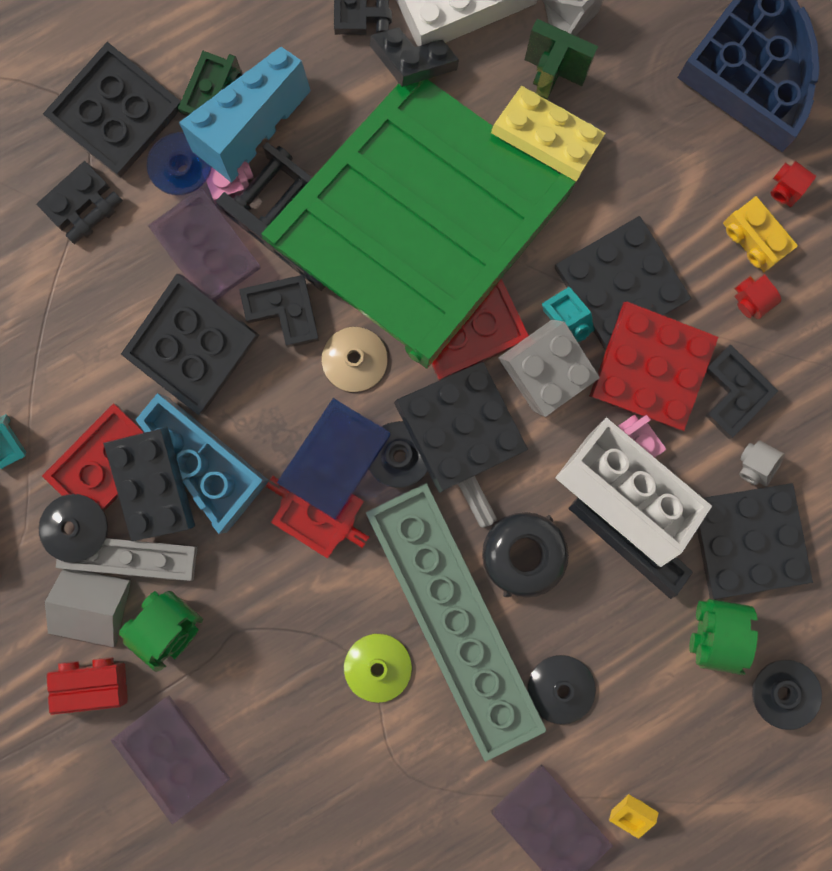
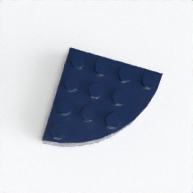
[677,0,820,152]

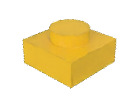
[609,794,659,839]

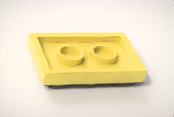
[491,86,605,182]

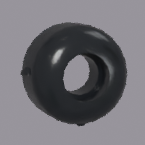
[482,512,569,598]

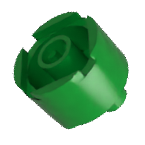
[119,591,203,672]
[689,599,758,675]

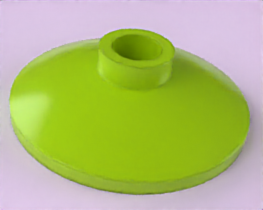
[344,634,412,703]

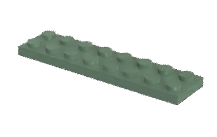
[366,483,547,762]

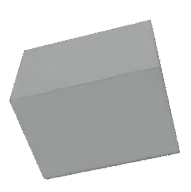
[45,569,131,647]

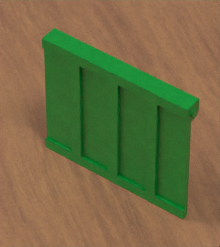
[261,79,575,369]

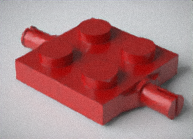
[266,465,370,559]

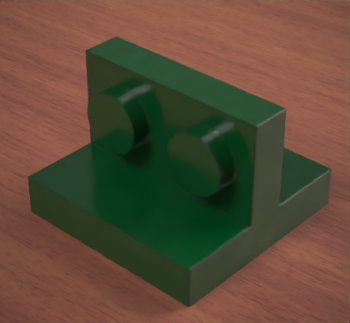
[524,19,598,100]

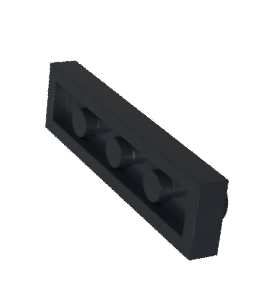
[568,497,693,599]

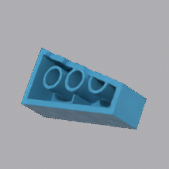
[179,47,311,183]
[136,393,269,534]

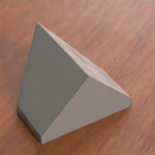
[542,0,603,36]

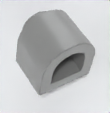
[739,440,785,487]

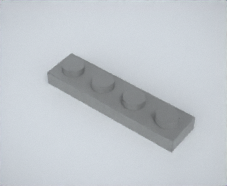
[56,538,197,581]

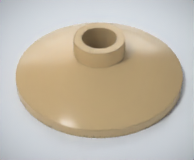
[322,327,388,392]

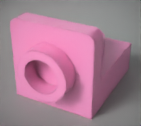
[202,161,254,204]
[618,415,666,458]

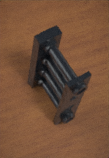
[216,142,326,291]

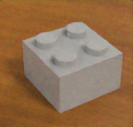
[498,320,600,417]

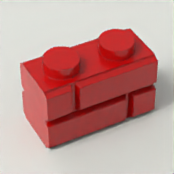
[46,657,128,715]

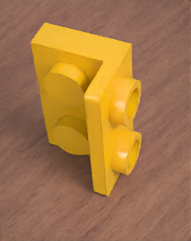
[723,196,798,272]

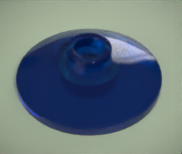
[147,132,212,195]

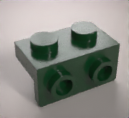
[178,50,242,116]

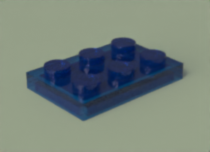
[277,398,391,521]

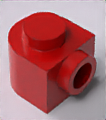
[770,161,817,208]
[734,274,781,319]

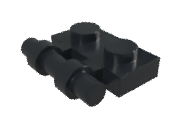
[334,0,392,35]
[36,160,123,245]

